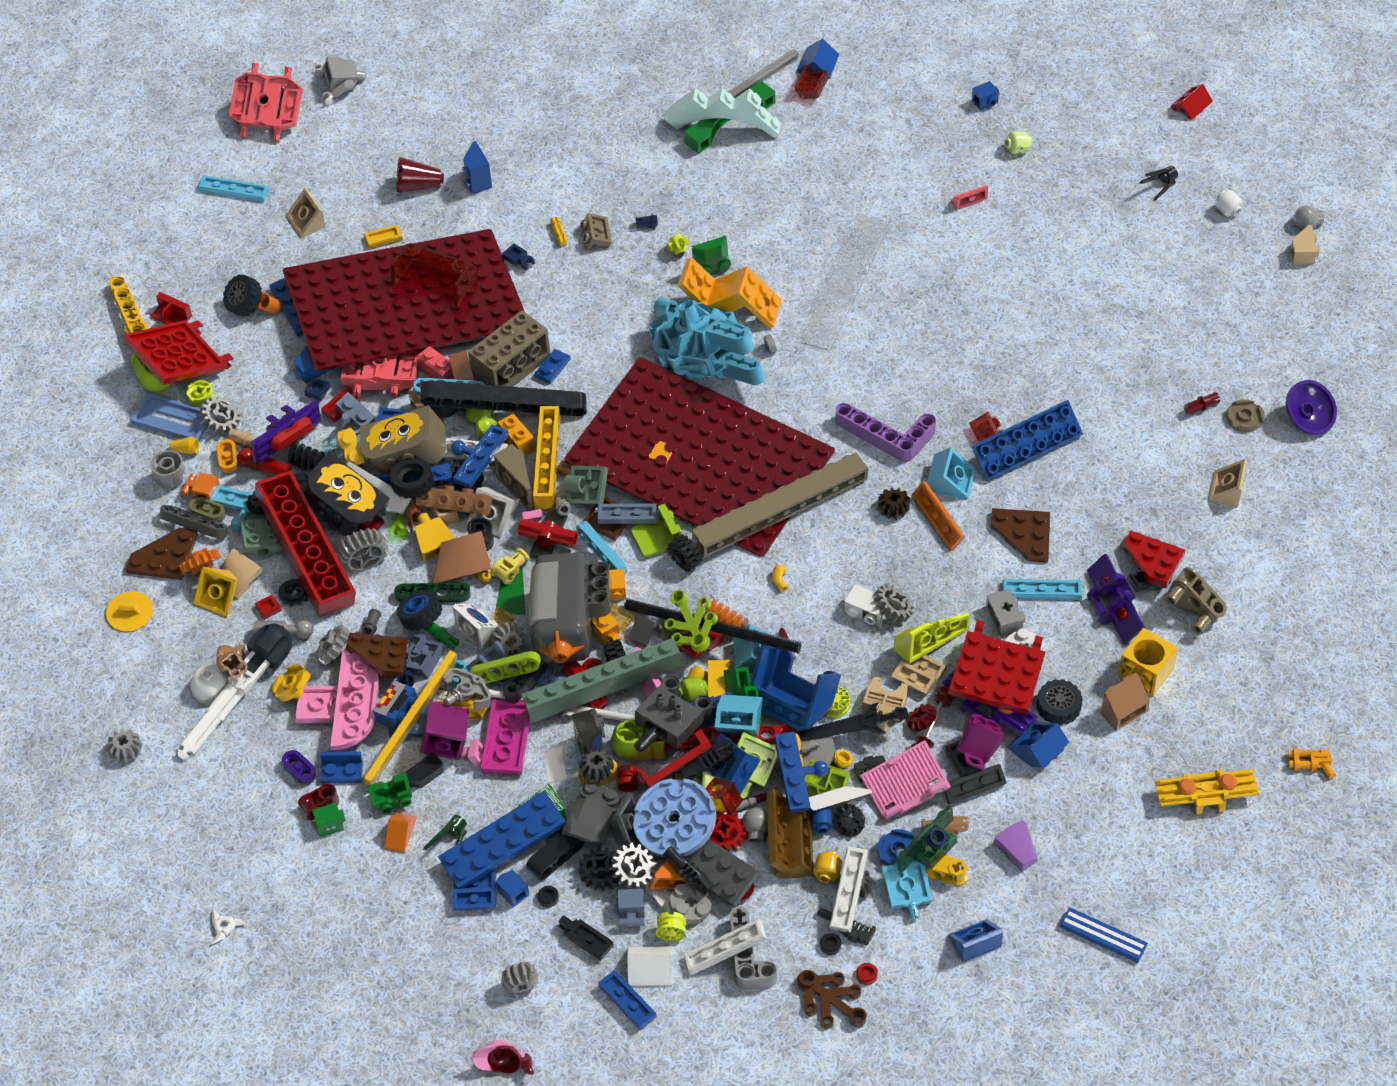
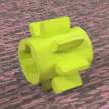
[666,233,689,255]

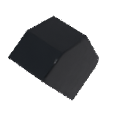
[406,753,444,788]

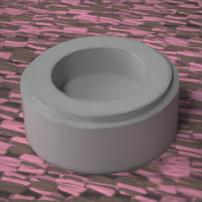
[763,334,777,353]

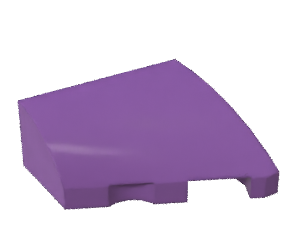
[994,820,1038,872]

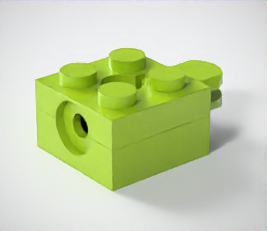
[730,732,778,800]

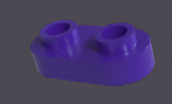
[282,750,316,784]

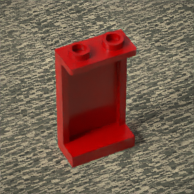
[637,729,712,787]

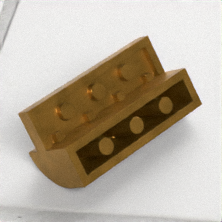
[766,789,814,878]

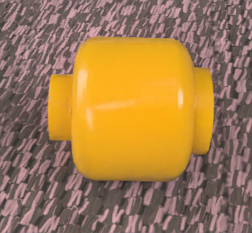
[813,851,843,883]

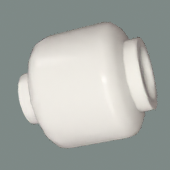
[1215,190,1242,217]

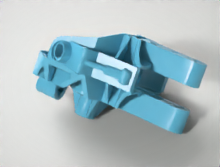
[648,297,766,385]

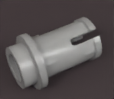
[554,496,571,516]

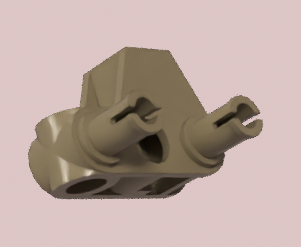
[1165,567,1227,634]

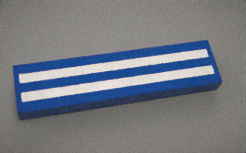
[1060,907,1148,963]

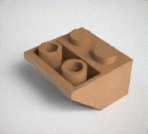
[1101,673,1150,731]

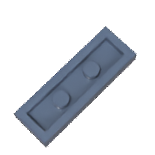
[598,504,657,524]

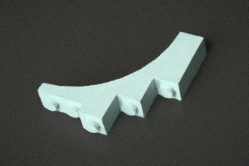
[665,88,781,138]

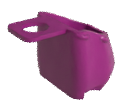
[957,714,1004,770]

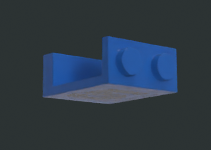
[709,733,760,796]

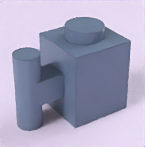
[614,889,645,927]

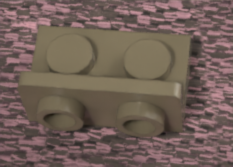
[580,213,612,251]

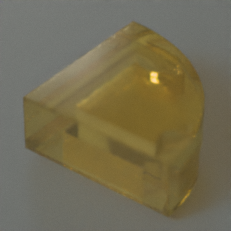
[494,606,514,628]

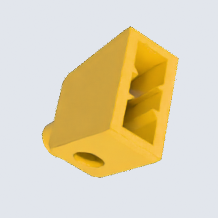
[414,513,455,562]

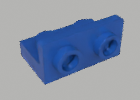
[320,750,363,783]

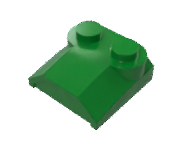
[692,235,731,275]

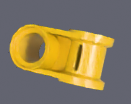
[926,852,968,886]

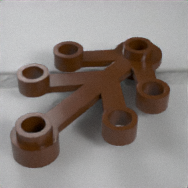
[797,970,867,1029]

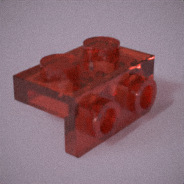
[794,64,830,100]

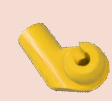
[476,559,492,583]
[771,564,789,592]

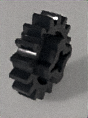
[578,847,619,891]

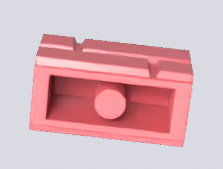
[417,347,454,379]

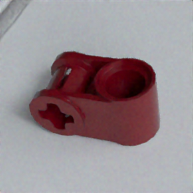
[298,783,340,821]

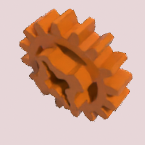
[179,548,221,575]

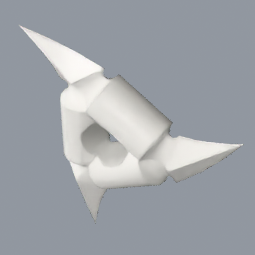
[210,907,248,945]

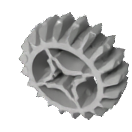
[336,528,389,573]

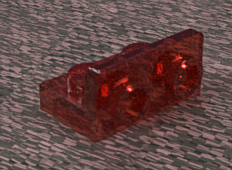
[969,412,1002,442]

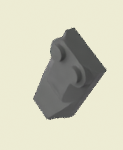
[562,783,621,847]

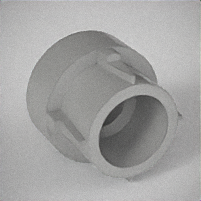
[150,450,185,489]

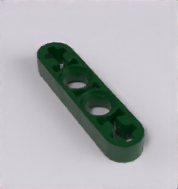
[394,582,471,603]

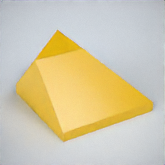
[193,567,238,617]

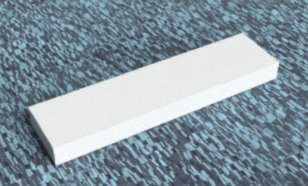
[347,461,411,515]
[829,846,868,933]
[684,919,767,975]

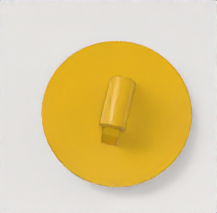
[106,591,153,632]

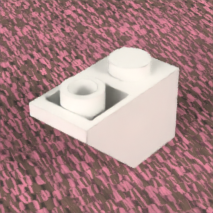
[844,584,882,627]

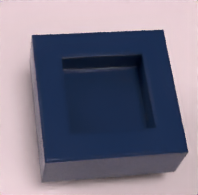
[304,378,330,401]

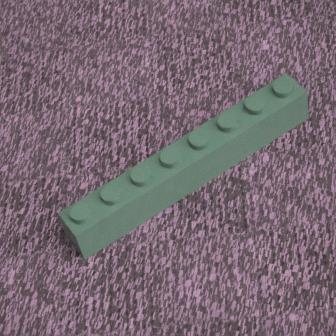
[521,638,683,723]

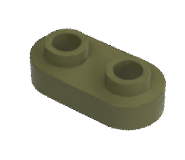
[189,497,226,522]

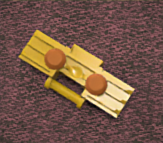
[1154,769,1260,815]

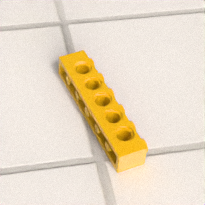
[533,406,560,510]

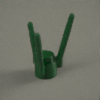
[424,815,467,850]

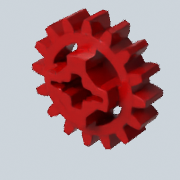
[709,811,747,852]

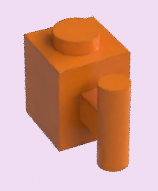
[181,473,220,499]

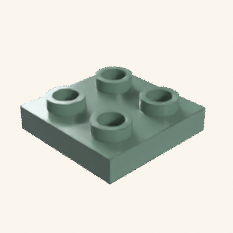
[563,466,608,505]
[240,519,283,560]

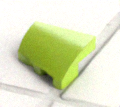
[804,760,850,797]

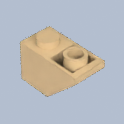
[1290,225,1319,264]

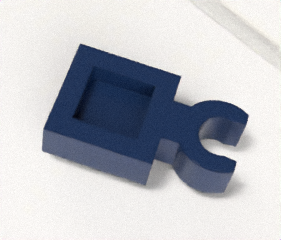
[502,243,535,270]

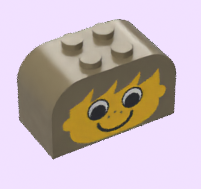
[360,405,446,474]

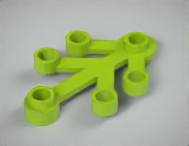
[664,589,718,652]

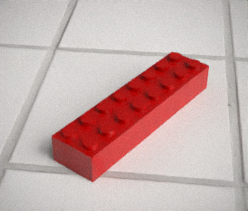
[255,470,356,617]

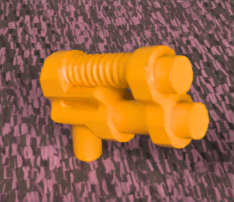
[1288,748,1336,779]

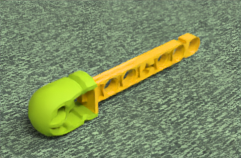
[109,276,172,392]

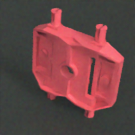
[229,63,303,142]
[341,352,419,399]

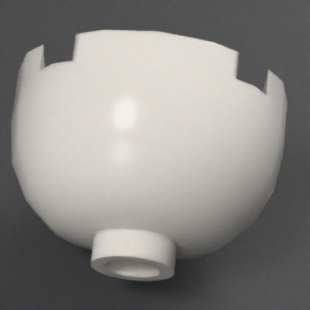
[191,665,229,705]

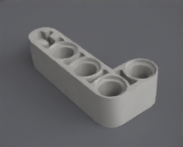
[730,906,777,990]

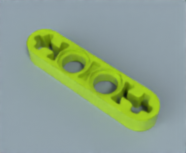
[469,651,541,684]

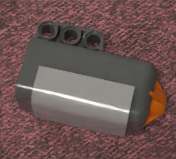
[529,552,611,664]

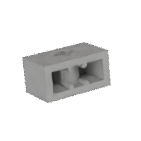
[986,589,1025,637]

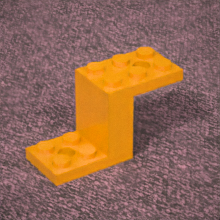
[678,257,782,328]

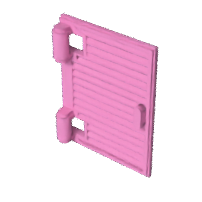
[860,740,951,823]

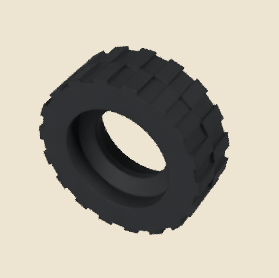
[389,458,434,499]

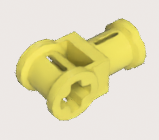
[490,548,530,585]

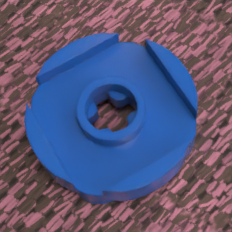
[877,829,920,866]

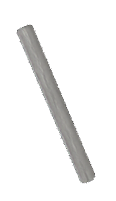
[728,49,799,98]

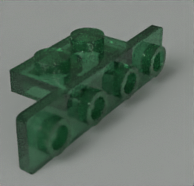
[897,805,957,872]

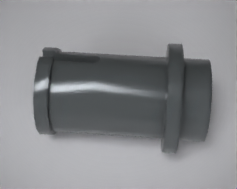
[362,609,381,635]

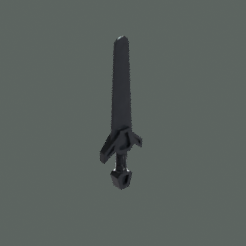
[797,702,909,741]

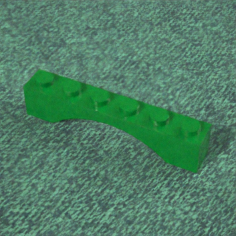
[684,81,776,154]

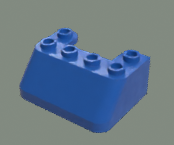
[751,647,841,730]

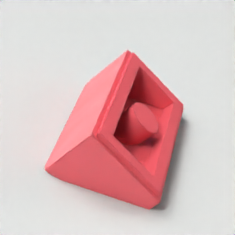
[951,185,988,209]

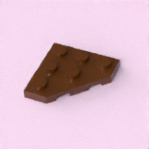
[991,508,1050,563]
[125,528,198,580]
[346,632,408,679]

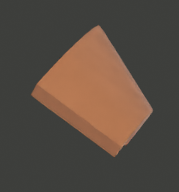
[433,531,491,583]

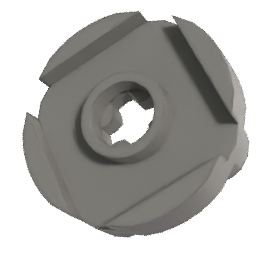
[669,883,712,924]

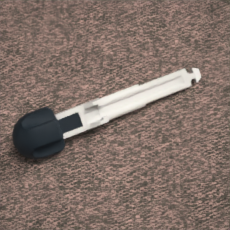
[178,623,292,761]

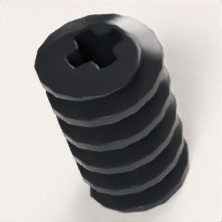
[288,441,325,472]

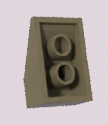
[494,444,534,511]

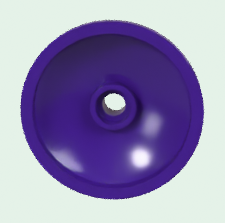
[1286,380,1337,435]

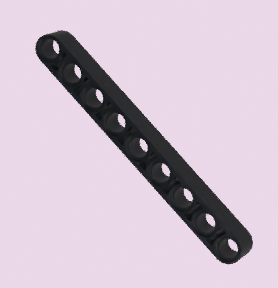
[421,381,587,416]

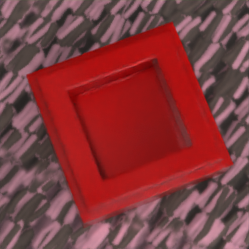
[255,595,282,620]

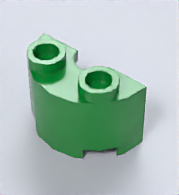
[367,772,412,814]

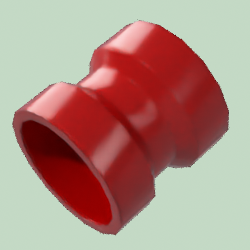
[617,764,638,792]

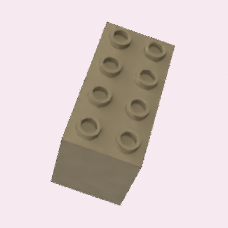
[468,310,550,387]

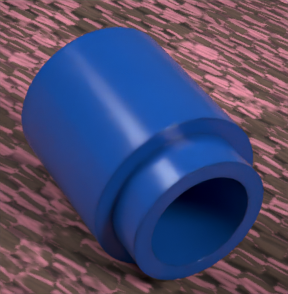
[810,806,833,834]

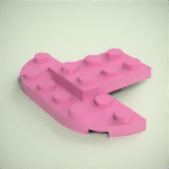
[295,650,380,751]

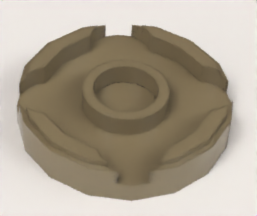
[1226,399,1264,432]

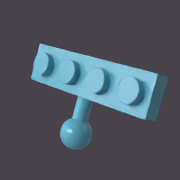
[210,485,267,531]

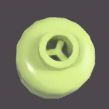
[1004,131,1032,154]

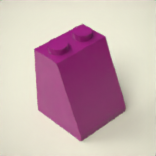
[419,701,469,760]

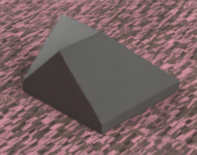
[609,793,638,847]

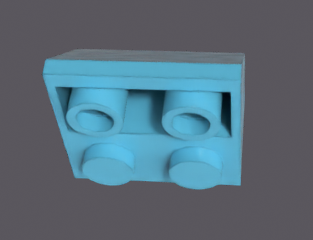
[715,695,763,737]

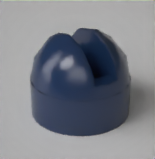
[399,670,415,687]

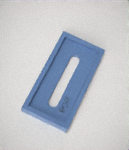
[131,393,211,441]

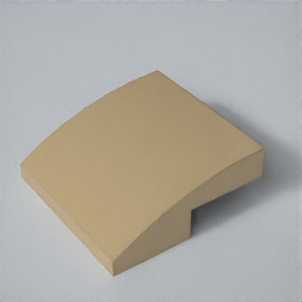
[891,655,947,695]

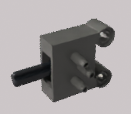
[634,675,713,752]

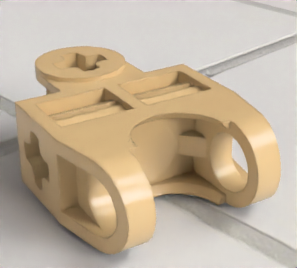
[862,676,908,735]

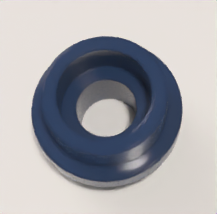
[925,827,947,849]

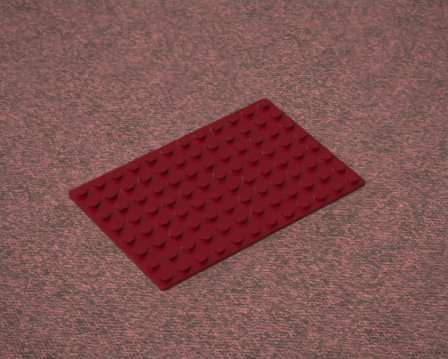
[283,229,525,371]
[565,357,835,557]

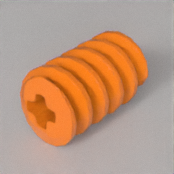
[704,599,749,638]

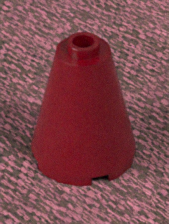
[396,157,444,192]

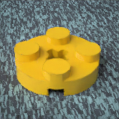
[272,664,311,701]

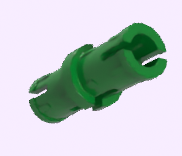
[422,622,460,650]

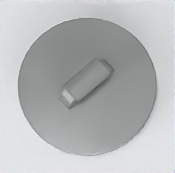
[796,732,836,767]

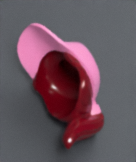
[472,1040,534,1075]

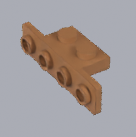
[415,485,492,515]

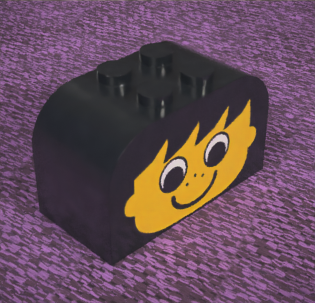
[304,452,390,536]

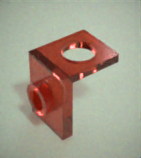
[706,777,743,816]

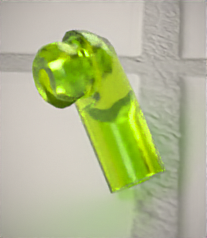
[391,513,409,539]

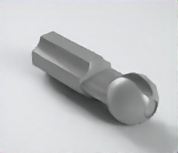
[253,620,314,639]

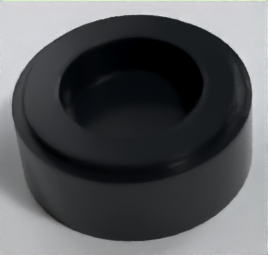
[538,886,559,907]
[820,933,842,955]

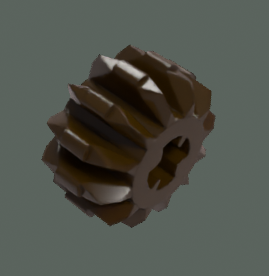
[878,486,910,520]

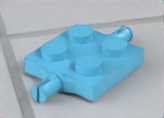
[881,849,933,920]

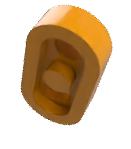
[217,439,238,473]

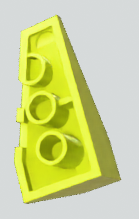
[894,613,970,664]

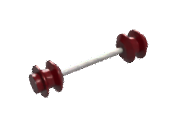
[911,686,956,749]

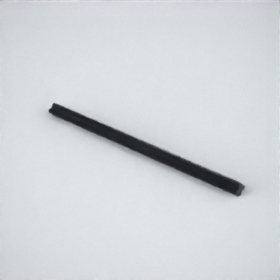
[624,598,802,654]

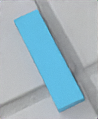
[197,175,270,202]
[1002,579,1082,600]

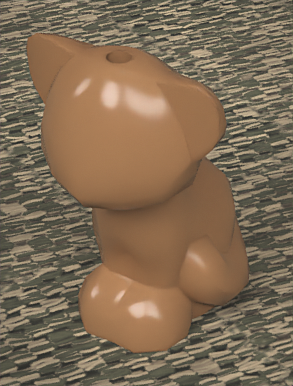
[216,644,248,678]

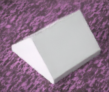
[627,946,672,987]

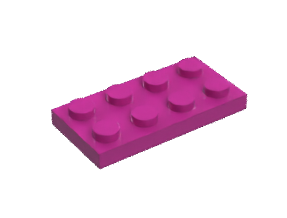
[481,700,531,775]

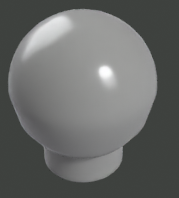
[1294,205,1324,230]
[742,808,768,842]

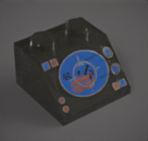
[572,708,605,756]

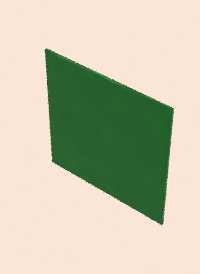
[495,567,526,615]

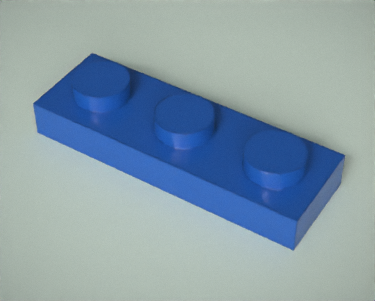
[598,970,657,1030]

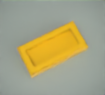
[364,224,403,249]

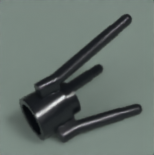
[1140,166,1178,200]

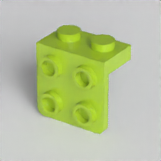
[631,504,682,557]

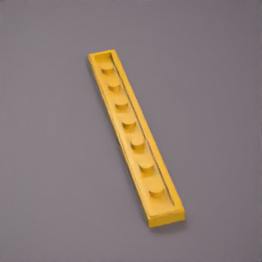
[364,650,457,787]

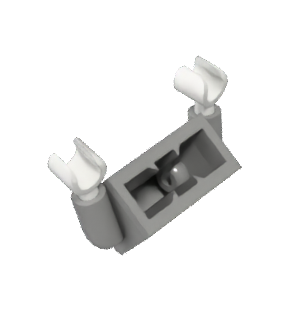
[315,56,366,105]

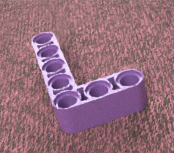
[835,403,936,462]

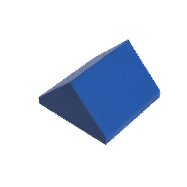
[797,38,839,79]
[948,919,1003,962]

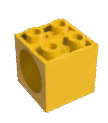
[1119,628,1178,696]

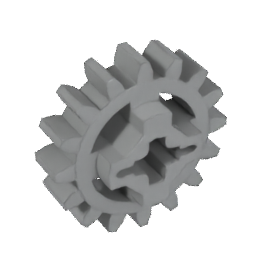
[200,395,241,434]
[873,583,914,623]
[315,624,349,665]
[610,843,656,889]

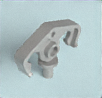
[443,668,491,711]

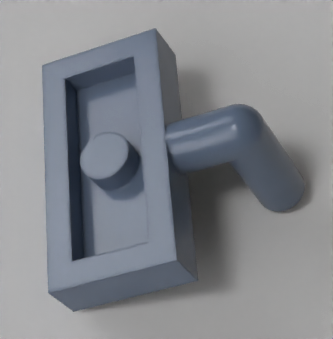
[334,392,375,429]

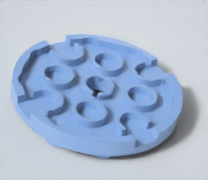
[633,778,716,858]

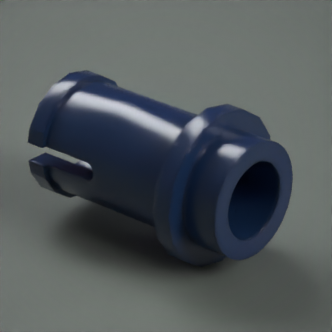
[635,213,658,229]

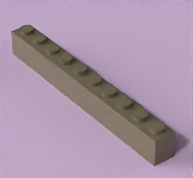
[692,453,869,558]

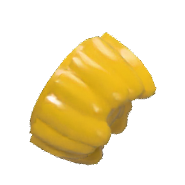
[833,749,853,768]

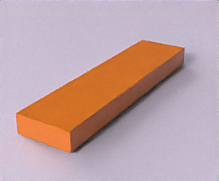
[912,481,965,550]

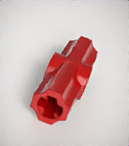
[517,519,578,548]

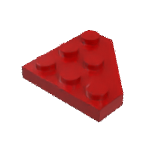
[1123,530,1185,589]

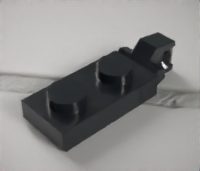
[558,915,614,961]

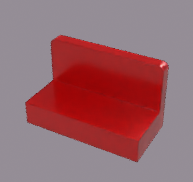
[1171,84,1213,120]

